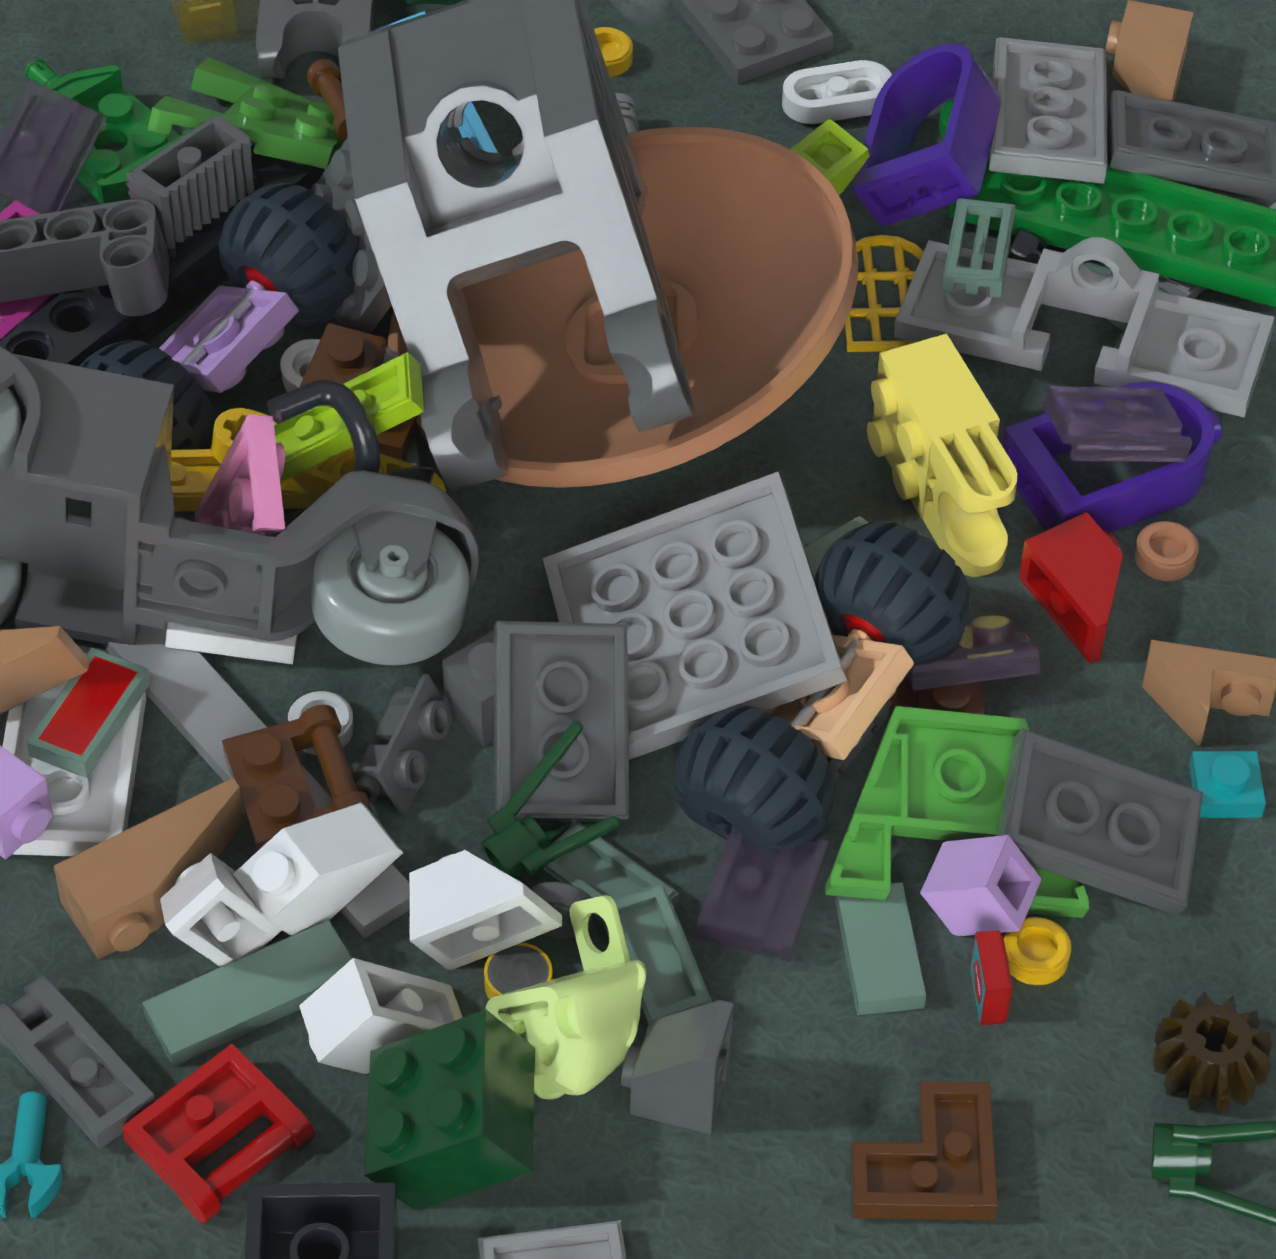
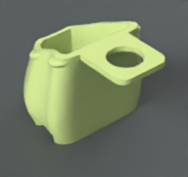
[486,895,647,1100]

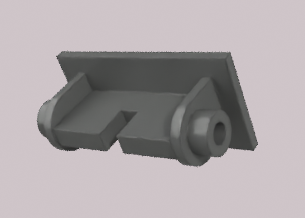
[353,674,454,815]

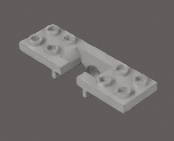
[894,237,1275,418]

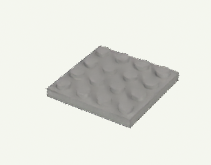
[543,471,847,760]

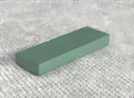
[142,919,352,1067]

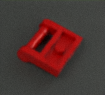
[122,1044,315,1223]

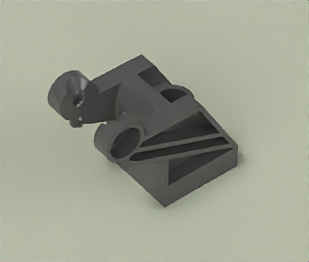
[338,0,695,492]

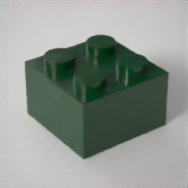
[364,1009,535,1210]

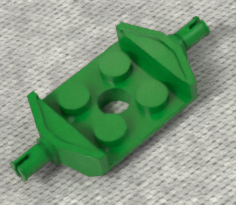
[23,58,191,204]

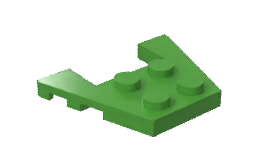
[147,57,344,169]
[825,706,1089,918]

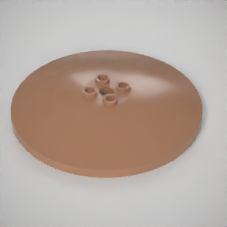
[388,127,858,488]

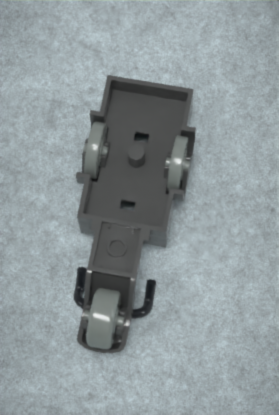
[0,346,479,666]

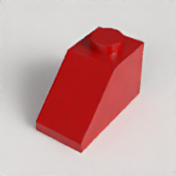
[1019,512,1123,664]

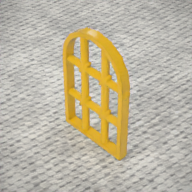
[844,235,924,352]

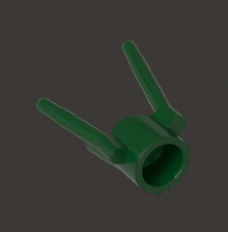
[480,721,620,880]
[1151,1121,1276,1226]

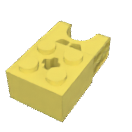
[867,333,1017,577]

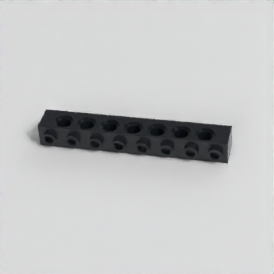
[0,144,311,366]

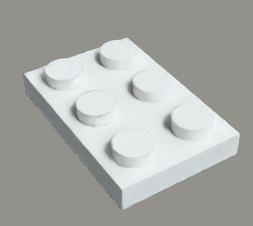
[2,681,146,857]

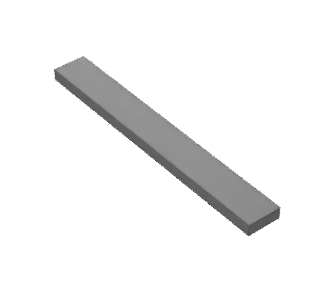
[102,622,410,939]

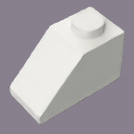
[233,803,403,936]
[409,850,562,970]
[160,853,282,967]
[299,958,463,1074]

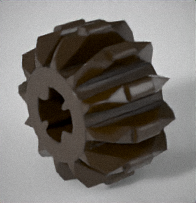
[1152,991,1272,1115]

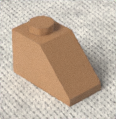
[1105,0,1194,101]

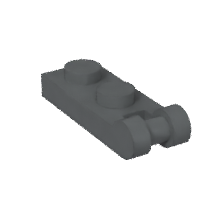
[0,976,155,1149]

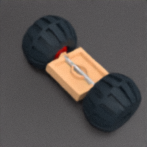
[673,521,971,862]

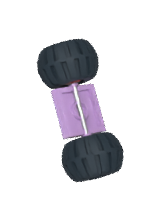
[79,183,358,450]

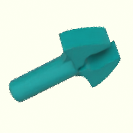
[0,1091,64,1219]

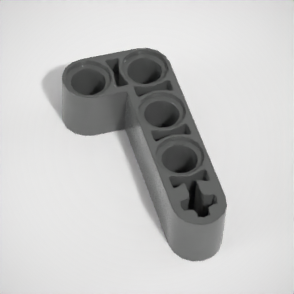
[0,199,170,316]

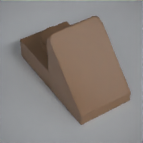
[1142,640,1276,746]

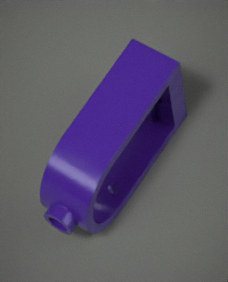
[852,44,1001,226]
[1002,382,1222,532]

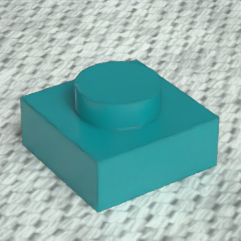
[1189,751,1266,818]

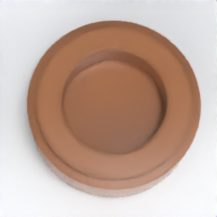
[1134,521,1199,581]

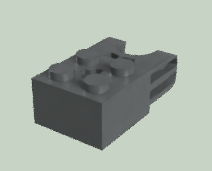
[256,0,378,79]

